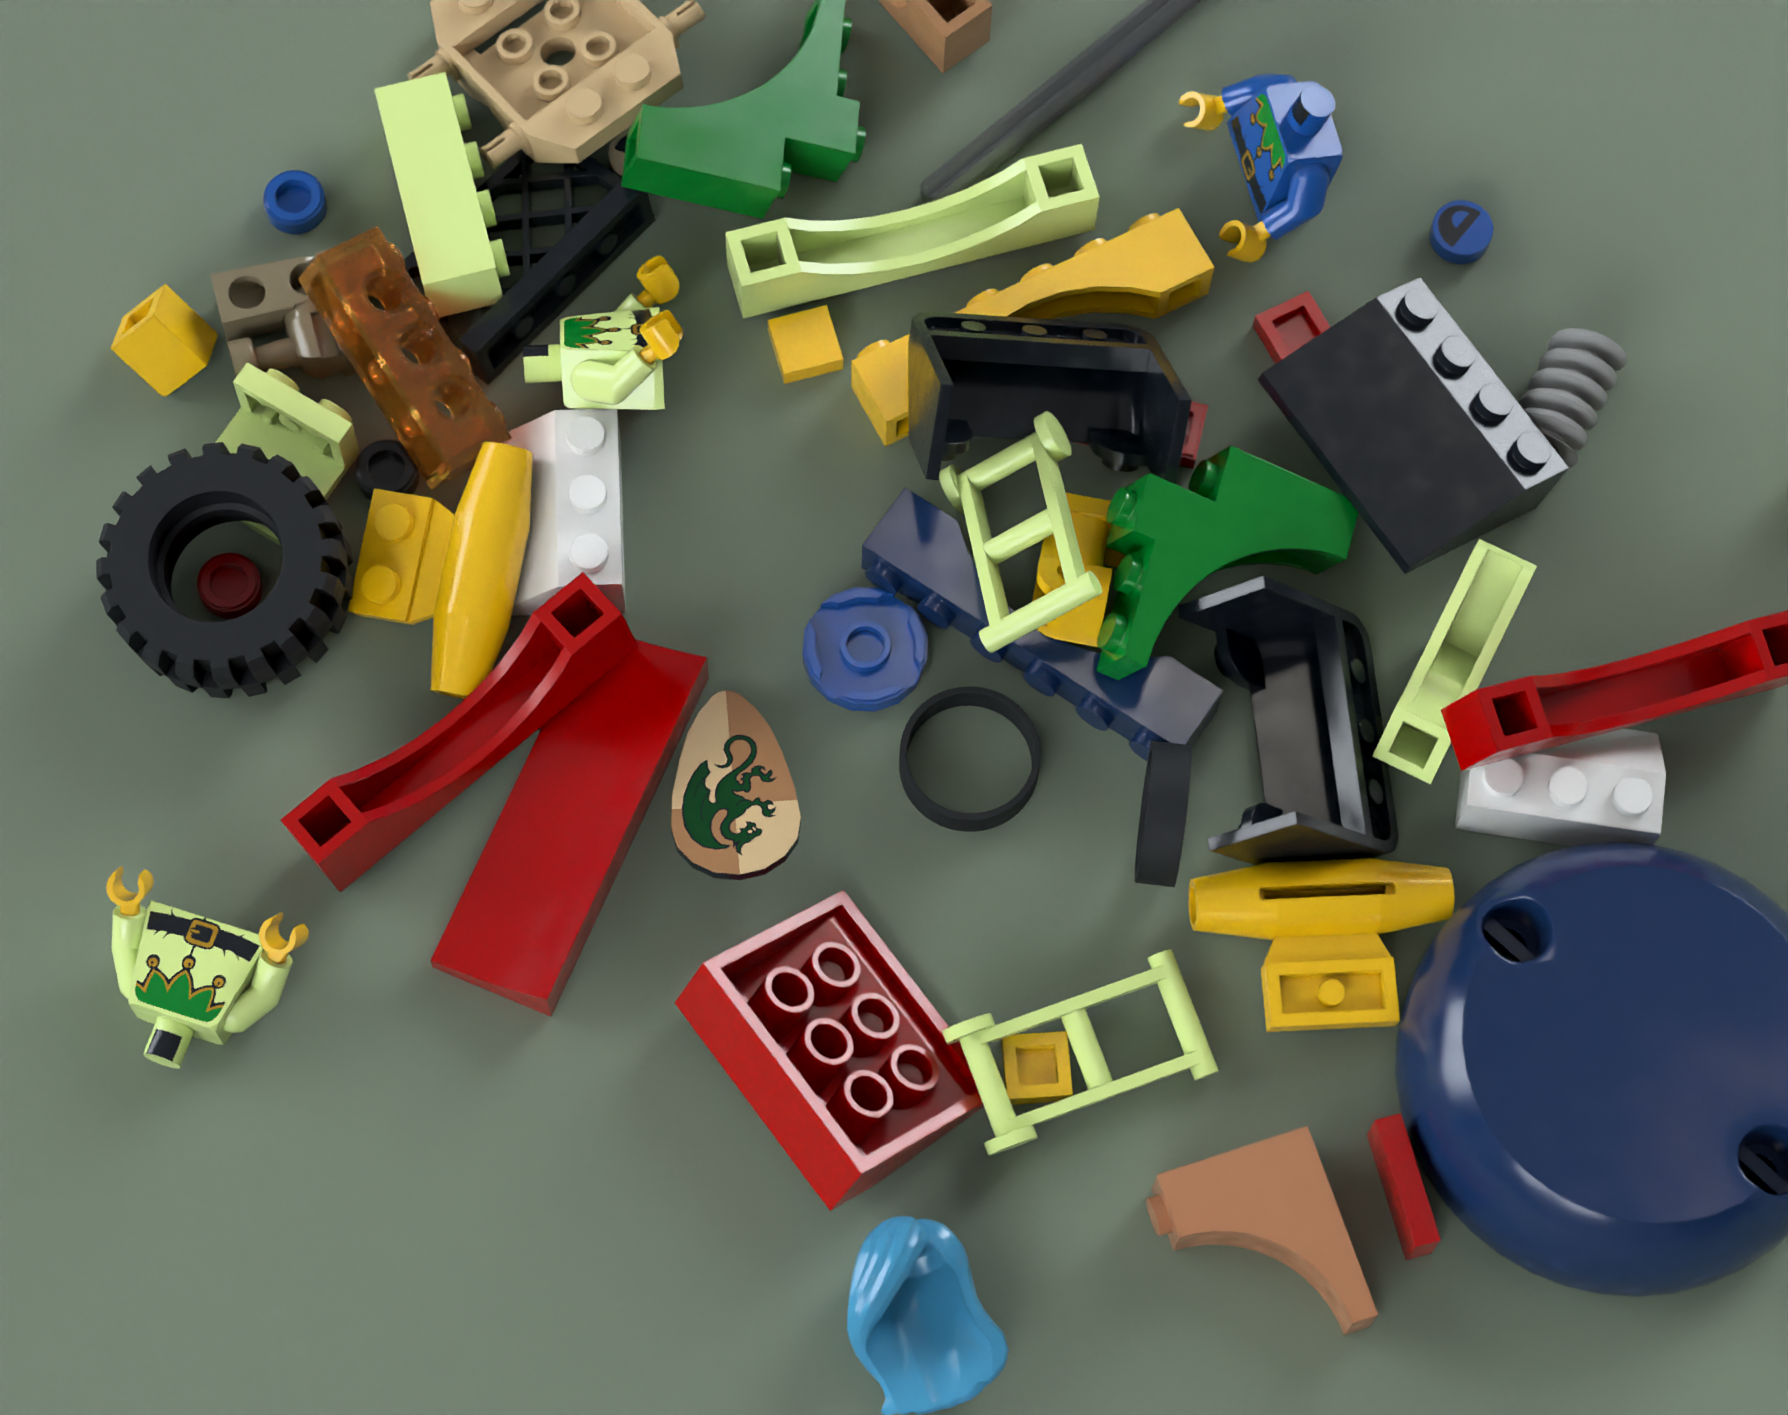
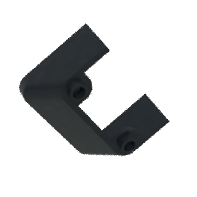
[908,312,1192,484]
[1178,576,1398,865]

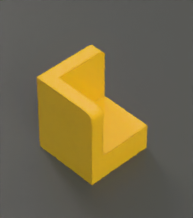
[110,284,218,396]

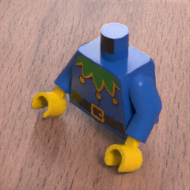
[1179,74,1343,262]

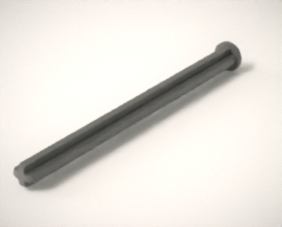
[921,0,1202,203]

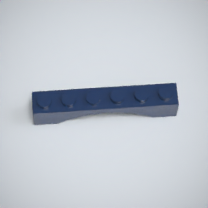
[861,487,1223,761]

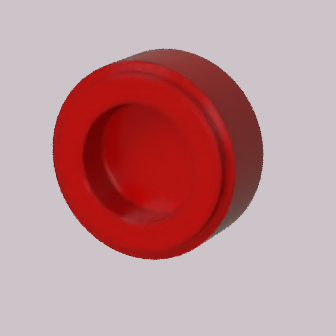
[197,553,263,619]

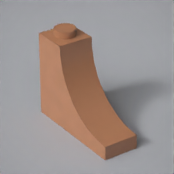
[1146,1126,1378,1335]

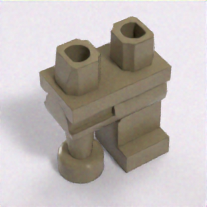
[210,248,392,379]

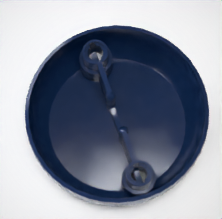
[1395,842,1788,1297]

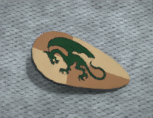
[671,691,801,880]

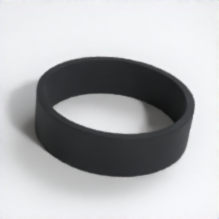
[899,686,1041,832]
[1134,741,1192,887]

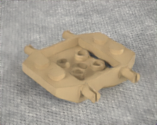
[407,0,705,170]

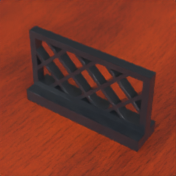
[377,149,655,385]

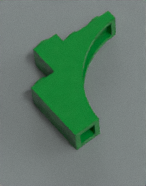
[621,0,866,219]
[1096,445,1358,680]

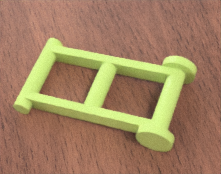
[939,411,1102,653]
[942,949,1219,1156]

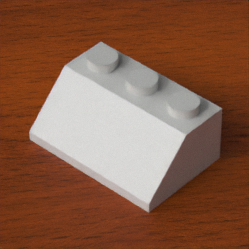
[496,409,626,616]
[1455,729,1666,846]

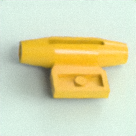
[348,442,533,699]
[1188,858,1454,1032]

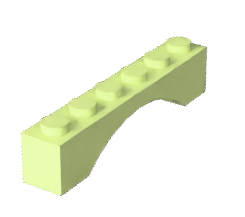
[725,144,1100,319]

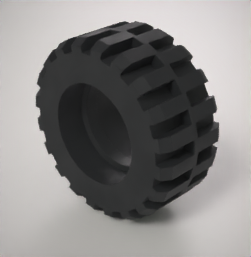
[96,442,354,699]

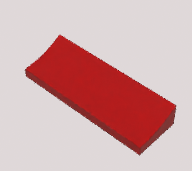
[430,639,709,1017]

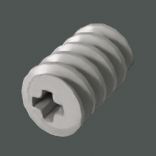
[1518,328,1627,468]

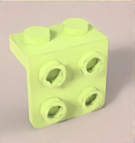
[215,362,360,546]

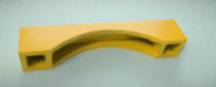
[851,208,1214,447]

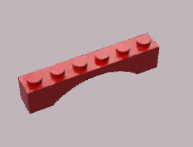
[280,572,638,893]
[1441,610,1788,771]

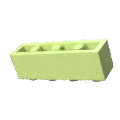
[374,72,510,319]

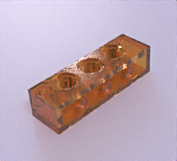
[298,226,512,490]

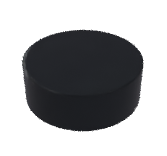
[355,440,420,501]

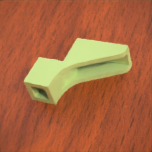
[1372,539,1537,784]

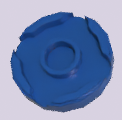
[803,587,928,712]

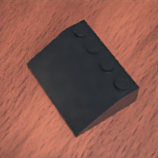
[1258,278,1569,574]

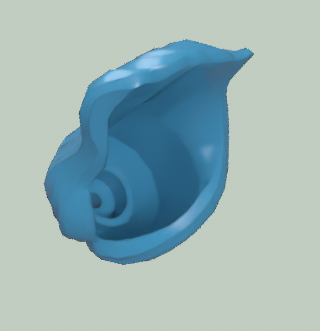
[847,1216,1009,1415]

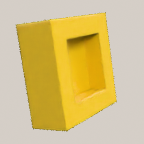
[768,305,843,384]
[1001,1031,1073,1105]

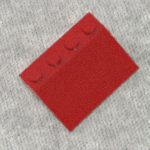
[674,890,984,1211]

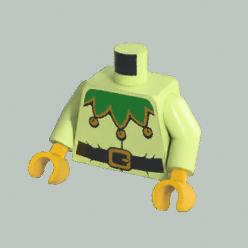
[523,255,683,410]
[106,866,309,1069]

